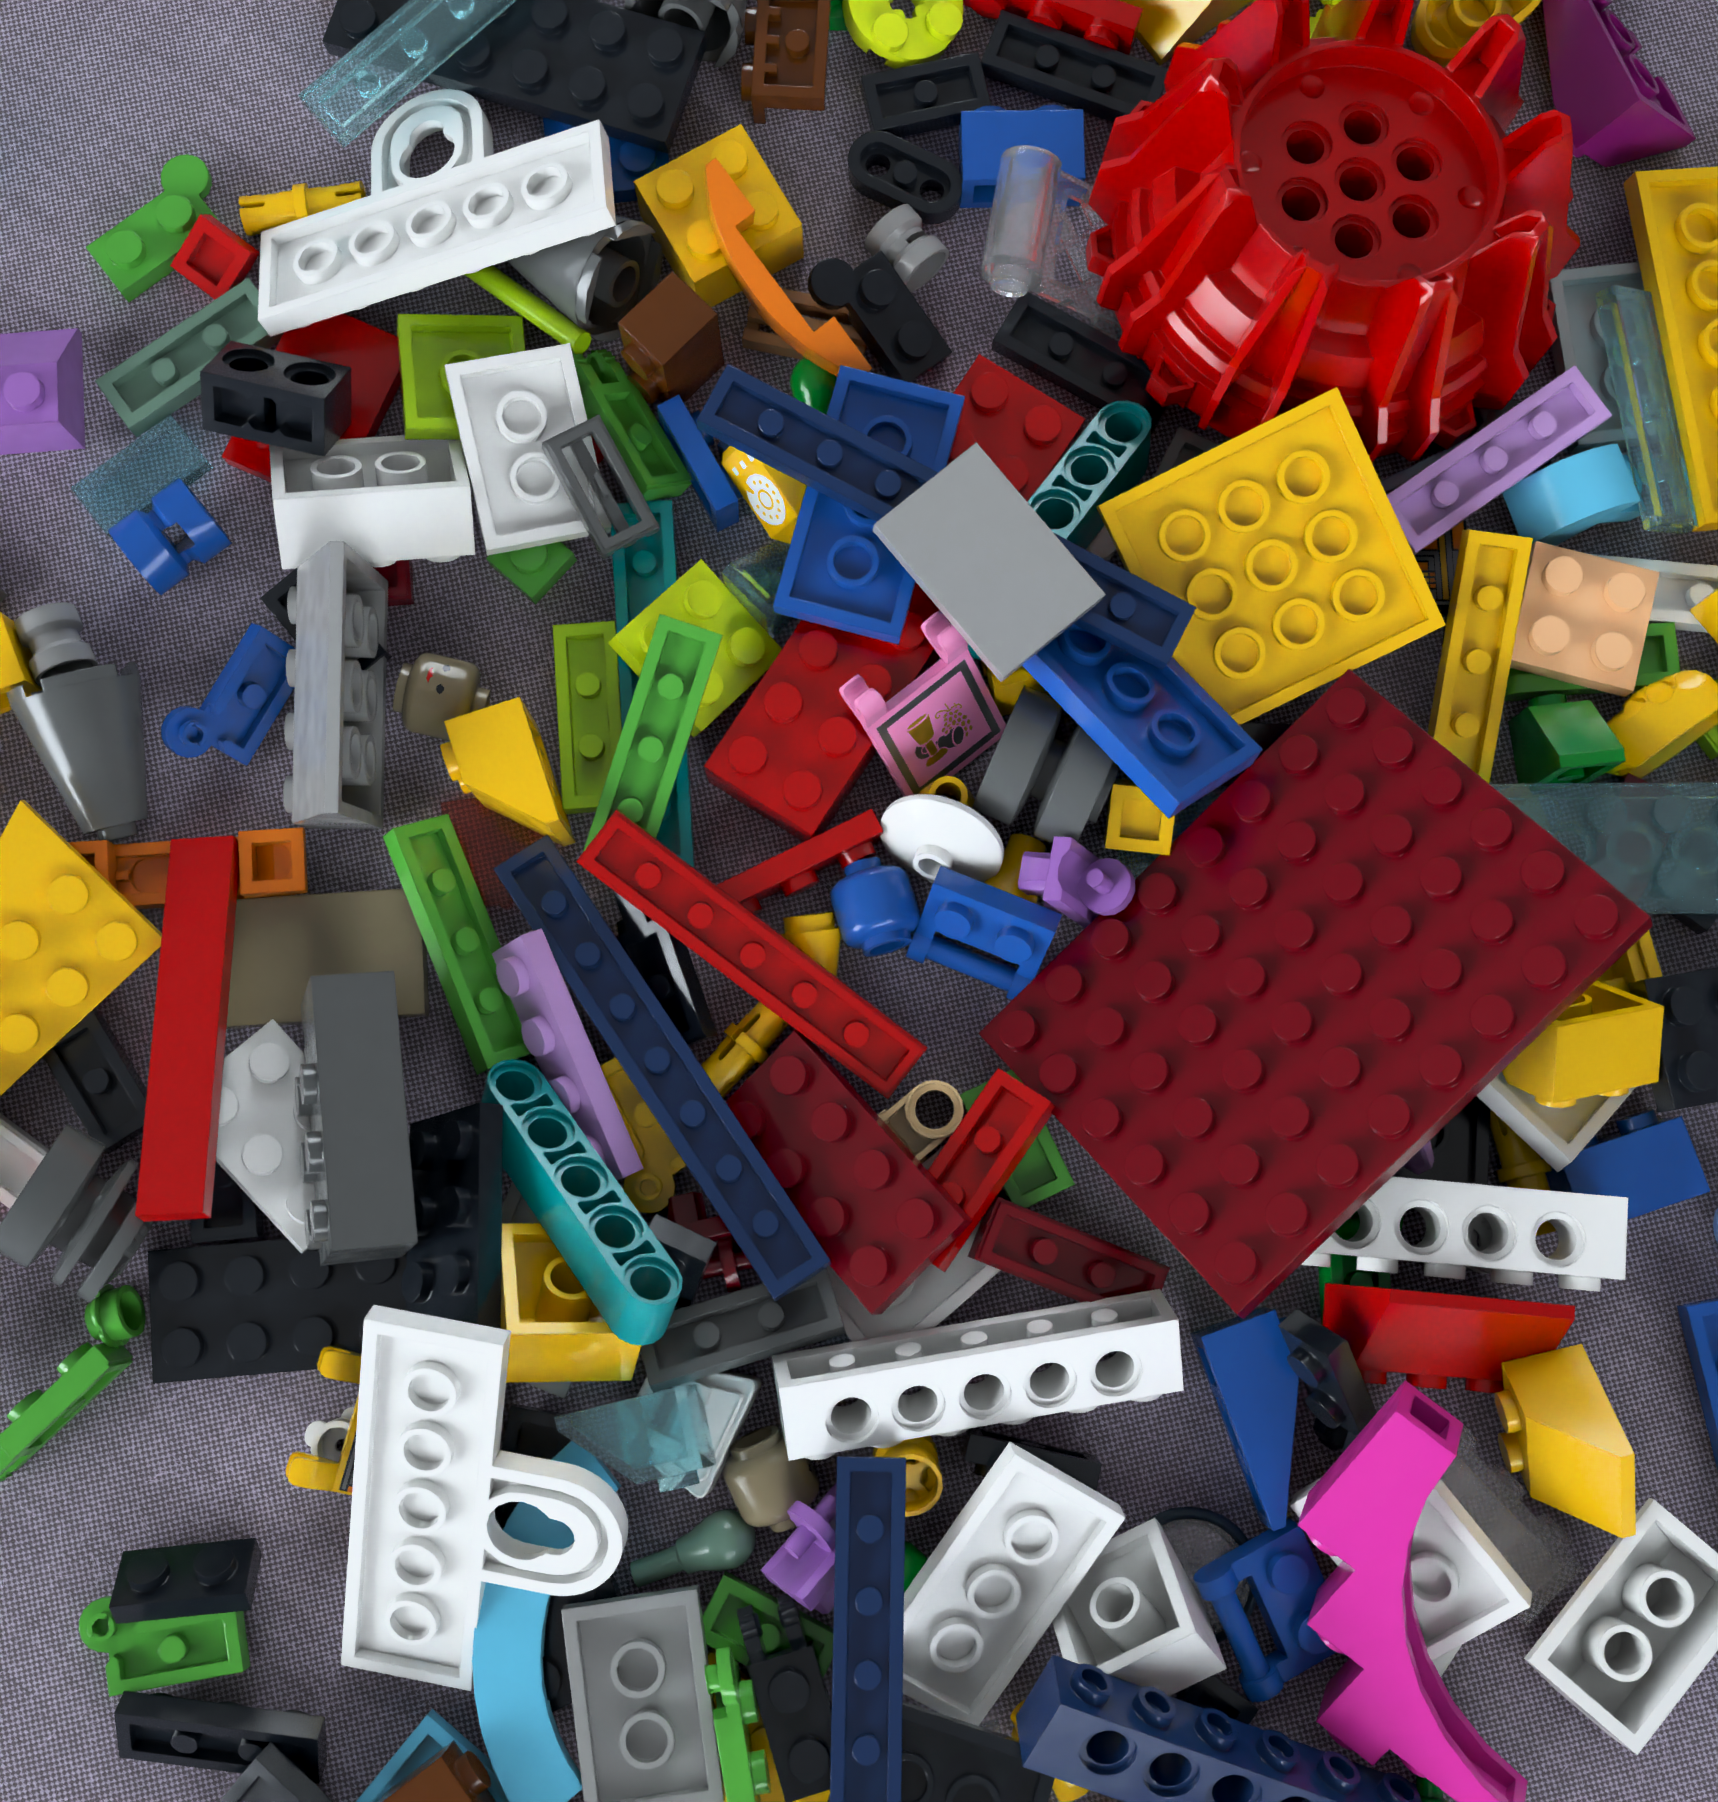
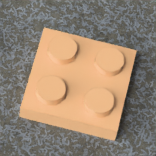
[1510,541,1660,697]

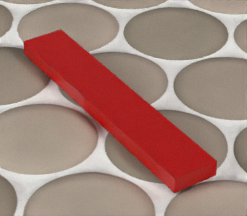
[576,809,927,1099]
[135,835,239,1222]

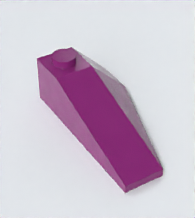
[1542,0,1696,168]

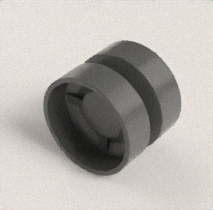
[972,685,1120,844]

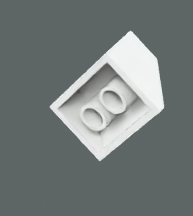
[269,435,475,569]
[1524,1498,1718,1755]

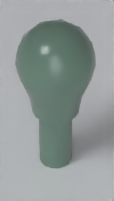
[630,1509,756,1588]

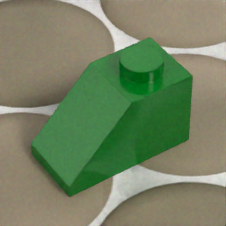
[1508,694,1626,793]

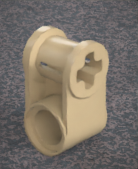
[878,1080,964,1164]

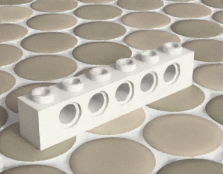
[1301,1176,1628,1292]
[772,1289,1184,1461]

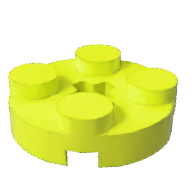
[842,0,963,69]

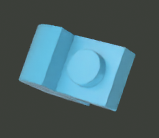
[1502,444,1650,546]

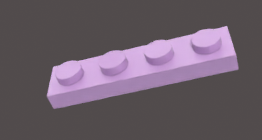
[1387,365,1612,555]
[492,928,644,1180]

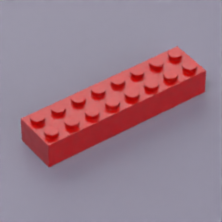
[704,354,1085,842]

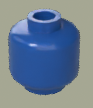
[830,857,920,957]

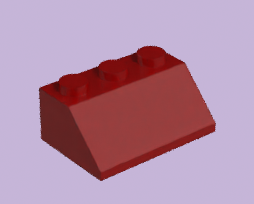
[1323,1283,1575,1393]

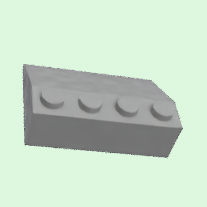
[283,541,388,829]

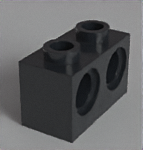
[200,341,351,457]

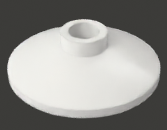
[880,794,1004,883]

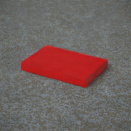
[221,314,401,482]

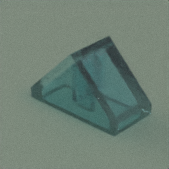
[722,540,794,638]

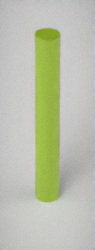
[464,265,591,354]

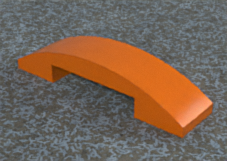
[705,157,872,376]
[68,827,308,909]

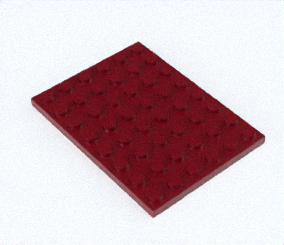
[978,669,1653,1319]

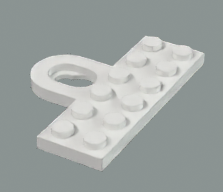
[258,89,616,337]
[341,1305,629,1691]

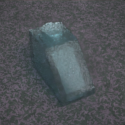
[555,1384,717,1493]

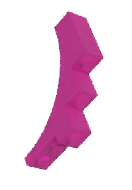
[1297,1380,1528,1802]

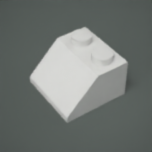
[1052,1518,1227,1696]

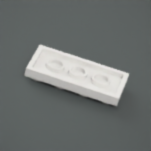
[903,1442,1126,1726]

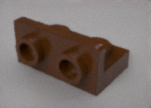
[741,0,831,124]

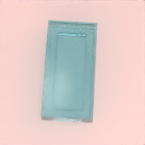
[71,414,213,541]

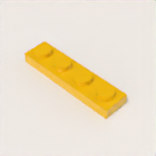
[1428,530,1533,783]

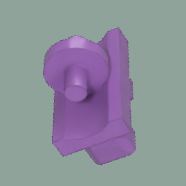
[1018,836,1135,928]
[761,1482,837,1614]

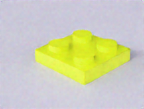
[608,559,782,737]

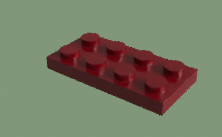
[726,1030,973,1315]

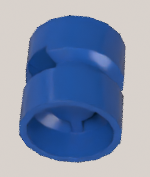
[108,478,232,595]

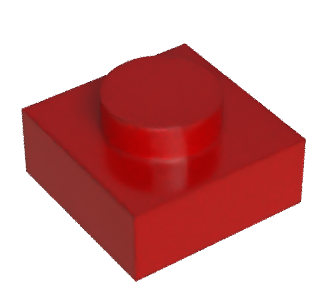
[170,214,260,300]

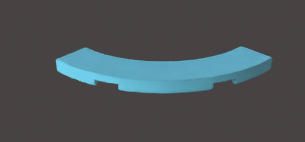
[472,1433,621,1802]

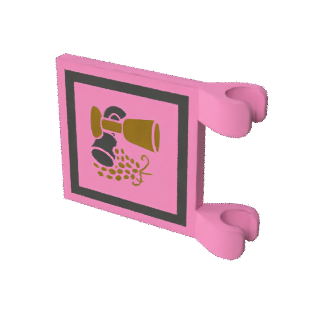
[839,610,1006,797]

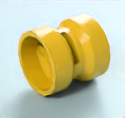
[872,1436,943,1517]

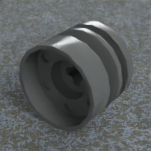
[0,1124,155,1303]

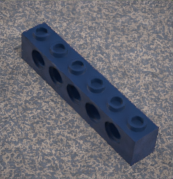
[1016,1655,1422,1802]

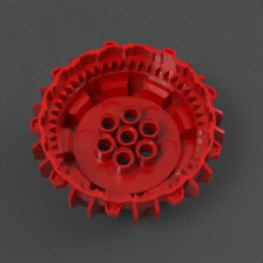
[1085,0,1580,463]

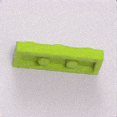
[552,621,622,814]

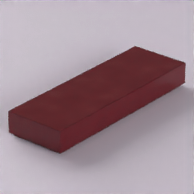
[967,1196,1170,1302]

